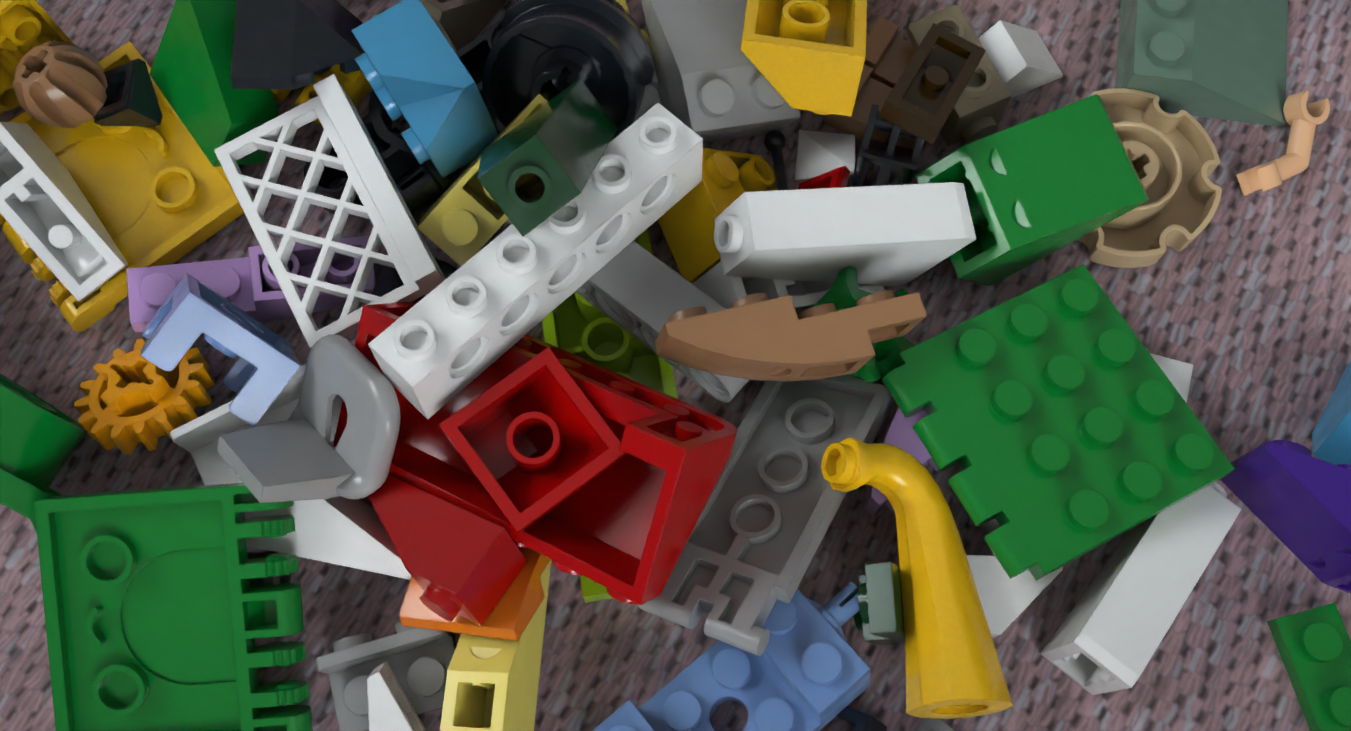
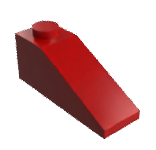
[368,474,527,627]

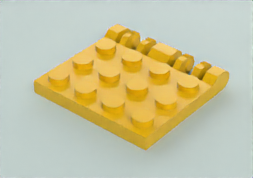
[0,41,244,332]

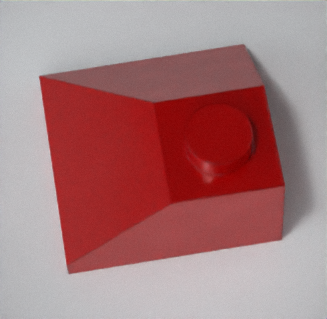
[439,347,628,534]

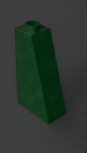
[478,78,617,237]

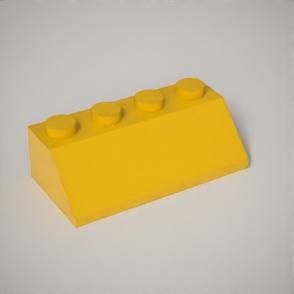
[740,0,867,117]

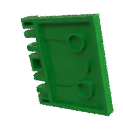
[34,483,313,731]

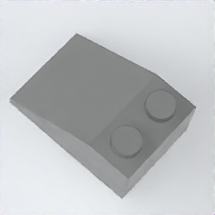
[641,0,801,143]

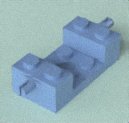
[593,581,871,731]

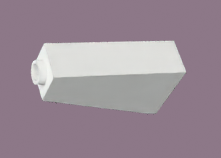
[714,182,976,286]
[1040,482,1242,695]

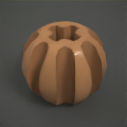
[12,41,108,128]

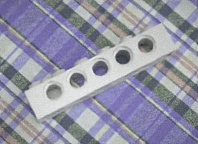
[368,103,703,419]

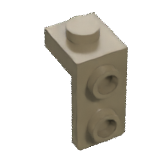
[907,5,1011,147]

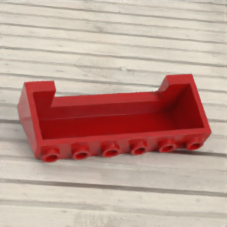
[333,301,737,605]

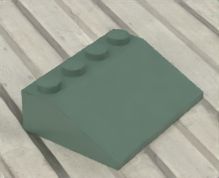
[1115,0,1288,127]

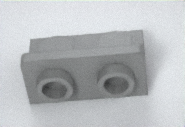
[316,622,457,731]

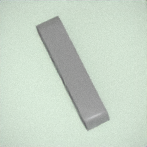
[504,219,749,402]

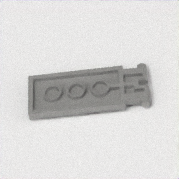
[638,376,893,656]

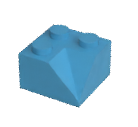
[351,0,499,178]

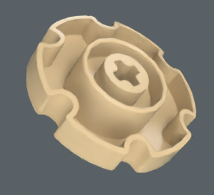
[1063,88,1222,268]

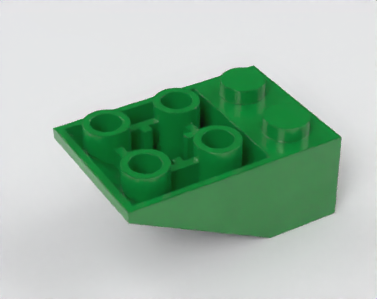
[916,94,1150,286]

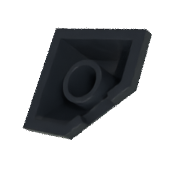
[230,0,364,90]

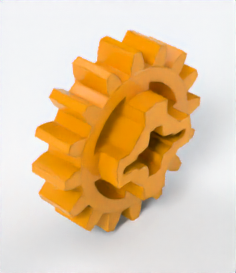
[74,338,215,454]

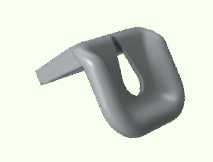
[217,335,401,503]

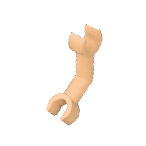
[1236,90,1330,196]

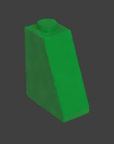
[149,0,279,167]

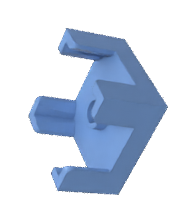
[141,273,301,427]

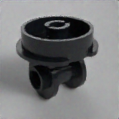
[482,0,655,141]

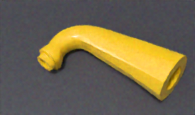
[821,437,1013,719]

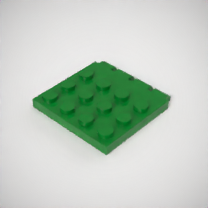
[882,264,1235,581]

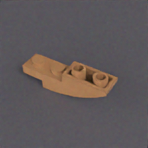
[654,290,927,381]

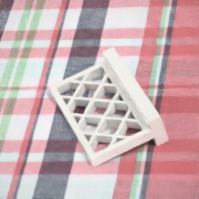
[214,74,446,348]

